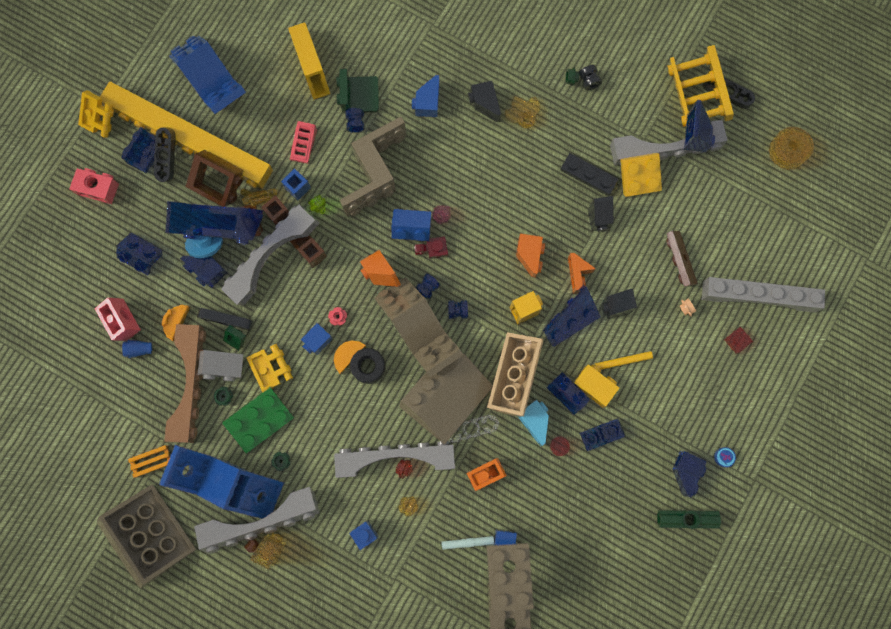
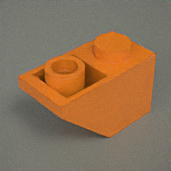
[516,233,545,278]

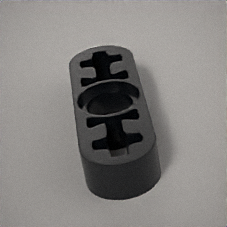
[703,78,755,109]
[154,127,176,182]
[197,308,253,331]

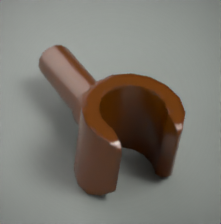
[244,539,259,553]

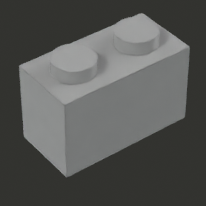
[198,350,243,382]

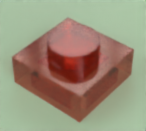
[724,327,753,354]

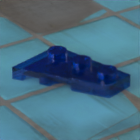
[543,284,601,347]

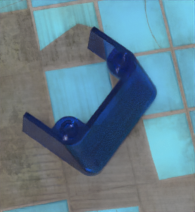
[165,201,263,244]

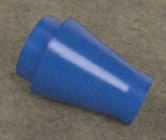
[122,339,153,359]

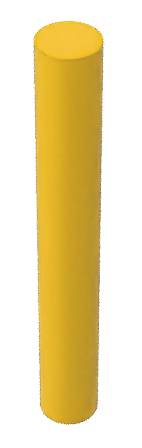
[595,351,653,370]

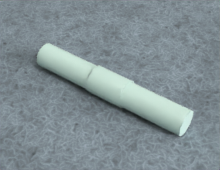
[442,536,494,550]

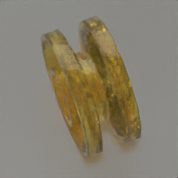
[769,127,814,169]

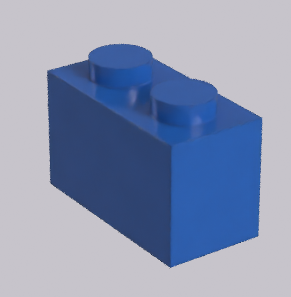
[391,209,431,241]

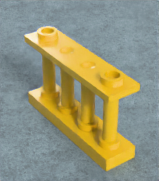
[667,45,734,132]

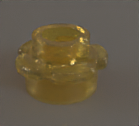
[398,496,418,516]

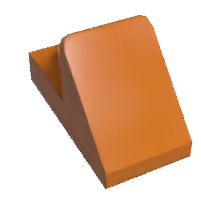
[568,253,595,294]
[467,458,507,491]

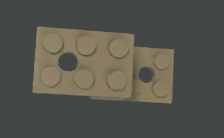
[340,117,406,217]
[374,277,463,377]
[487,543,534,629]

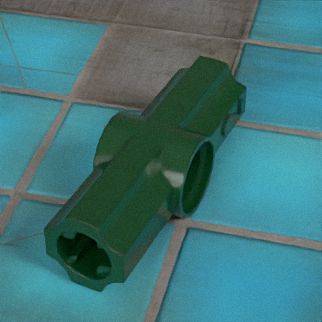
[657,510,721,529]

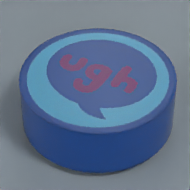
[714,447,736,467]

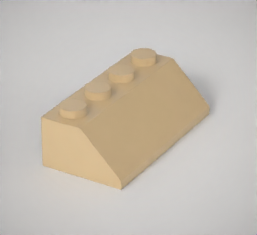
[487,332,544,417]

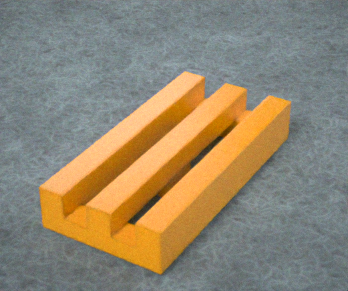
[128,445,171,478]

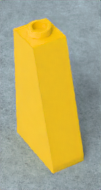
[288,22,330,100]

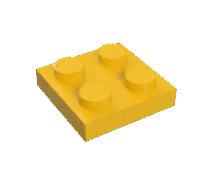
[620,153,662,197]

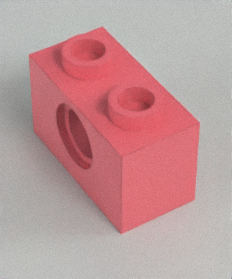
[69,168,119,204]
[95,297,141,341]

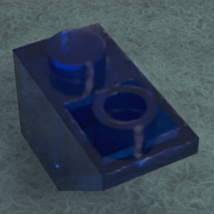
[180,256,228,288]
[672,451,707,498]

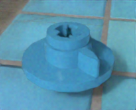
[185,227,223,258]

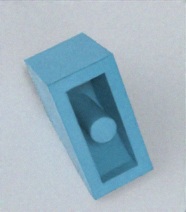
[517,400,549,446]

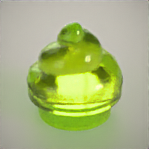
[308,194,326,214]

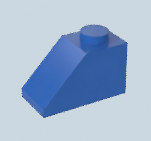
[412,75,440,117]

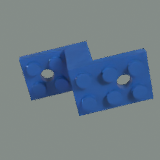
[169,35,246,114]
[159,445,284,519]

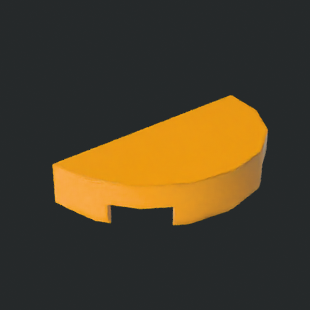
[162,305,190,341]
[334,340,366,375]

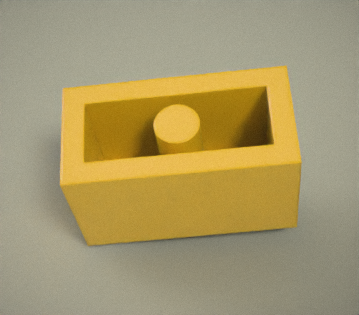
[510,291,543,324]
[572,365,619,408]

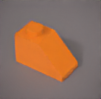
[360,250,401,287]

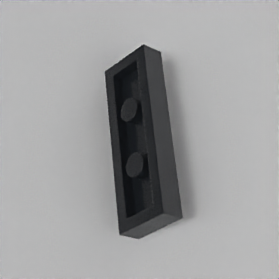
[560,153,618,196]

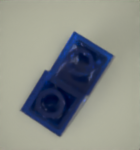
[580,418,626,451]

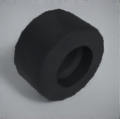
[350,348,386,384]

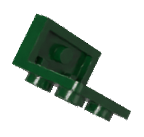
[336,69,379,113]

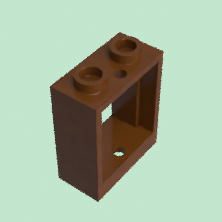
[186,150,244,207]

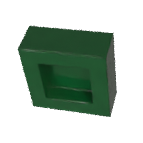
[223,325,246,351]

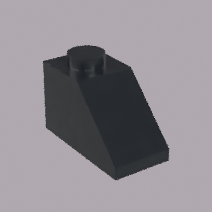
[468,81,501,122]
[588,196,614,233]
[601,289,637,319]

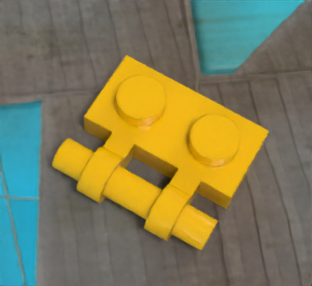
[78,90,114,138]
[246,344,293,392]

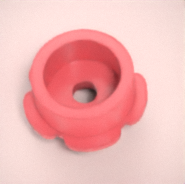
[328,307,347,326]

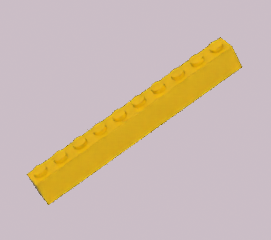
[100,81,273,189]

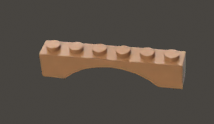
[164,324,206,443]

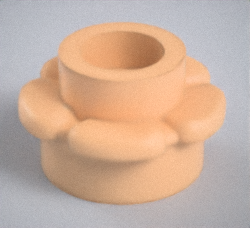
[679,298,696,316]

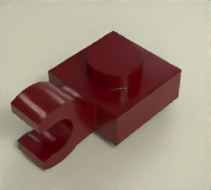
[414,236,448,259]

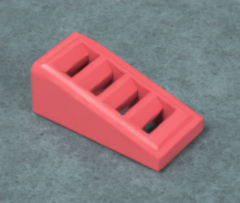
[290,121,317,164]

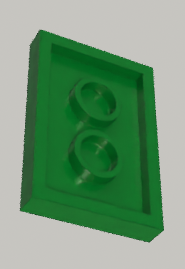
[222,386,294,454]

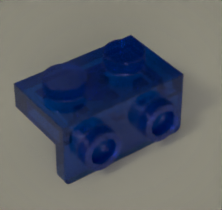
[121,127,165,174]
[116,233,163,276]
[546,372,591,415]

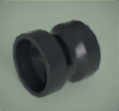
[579,65,602,91]

